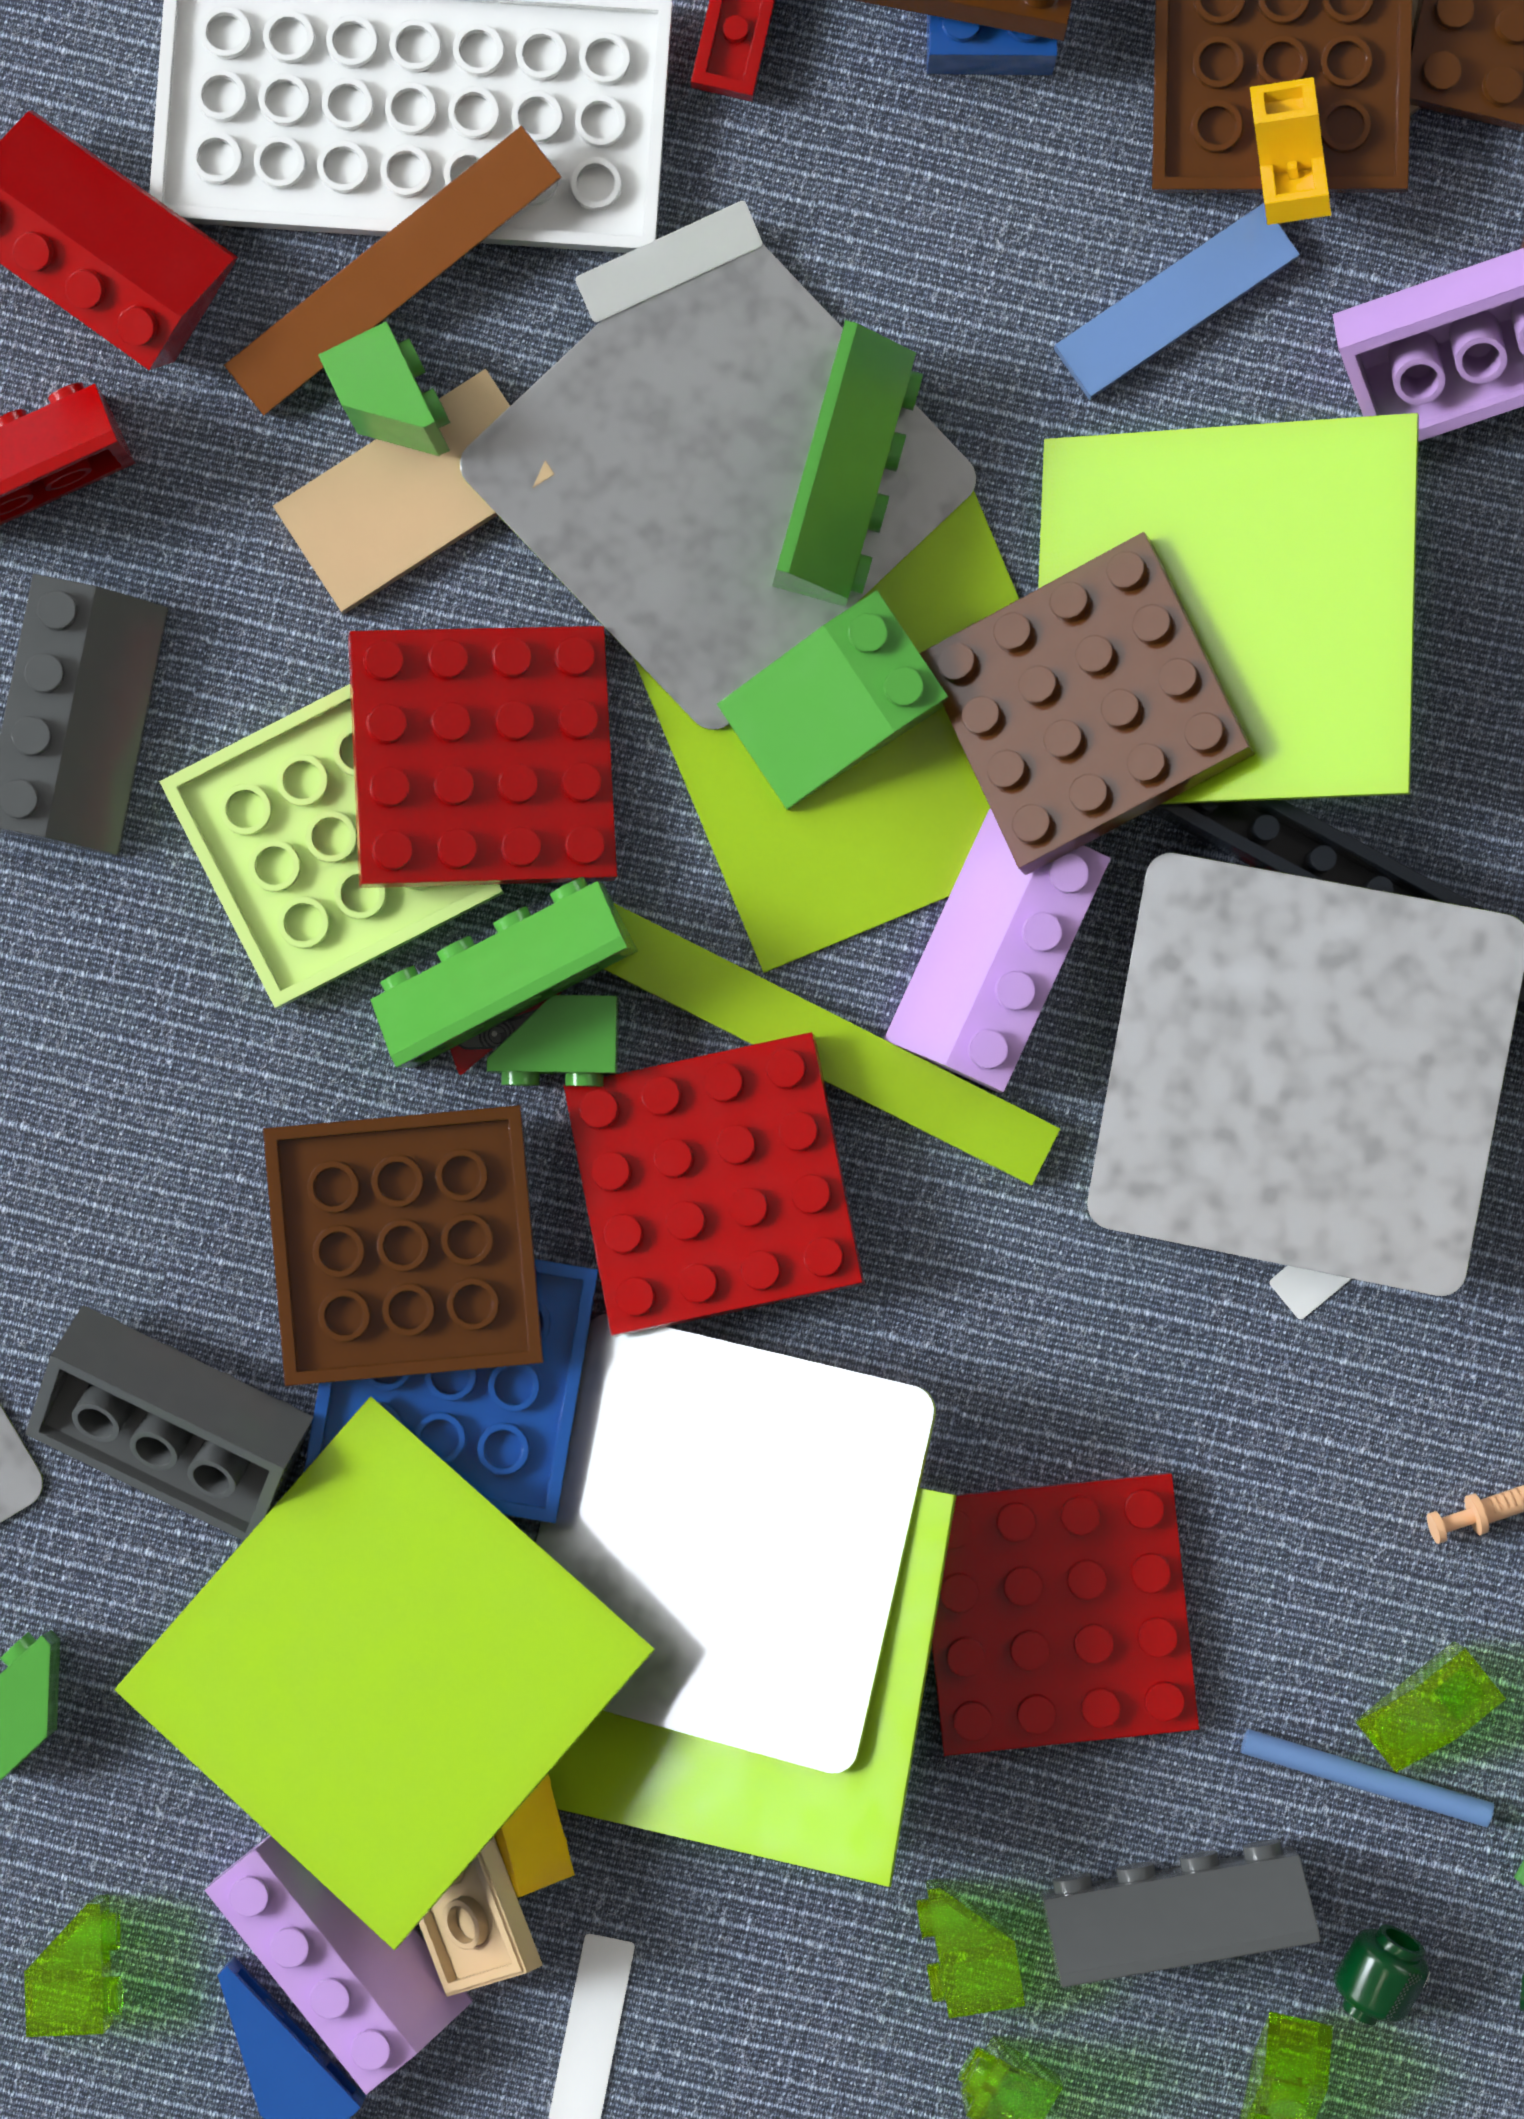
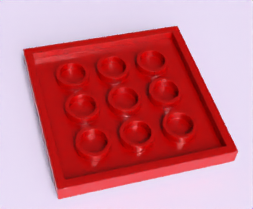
[348,626,617,888]
[564,1032,865,1337]
[932,1472,1199,1756]

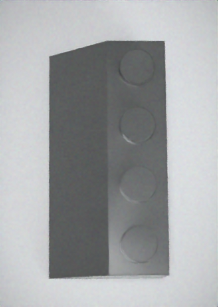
[0,574,169,856]
[25,1305,314,1541]
[1040,1839,1321,1988]

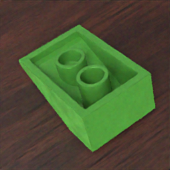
[717,590,948,810]

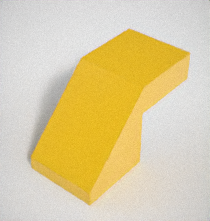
[1250,77,1331,225]

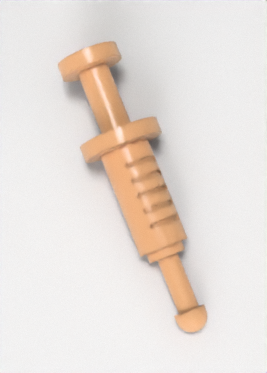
[1427,1485,1524,1544]

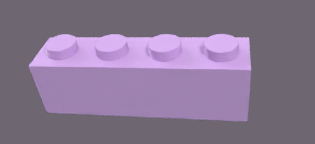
[1332,248,1524,442]
[884,809,1111,1093]
[204,1835,473,2095]

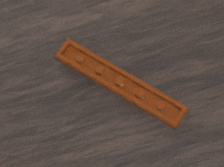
[224,125,562,416]

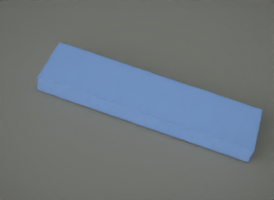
[1054,203,1300,401]

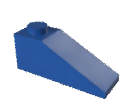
[217,1956,367,2119]

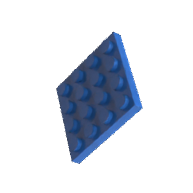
[304,1259,599,1523]

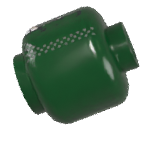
[1333,1924,1430,2025]

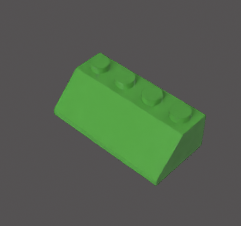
[772,320,923,607]
[370,877,638,1068]

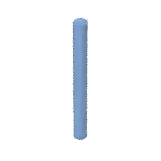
[1241,1729,1494,1828]

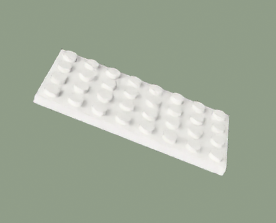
[149,0,673,253]

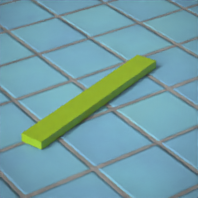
[604,903,1060,1186]

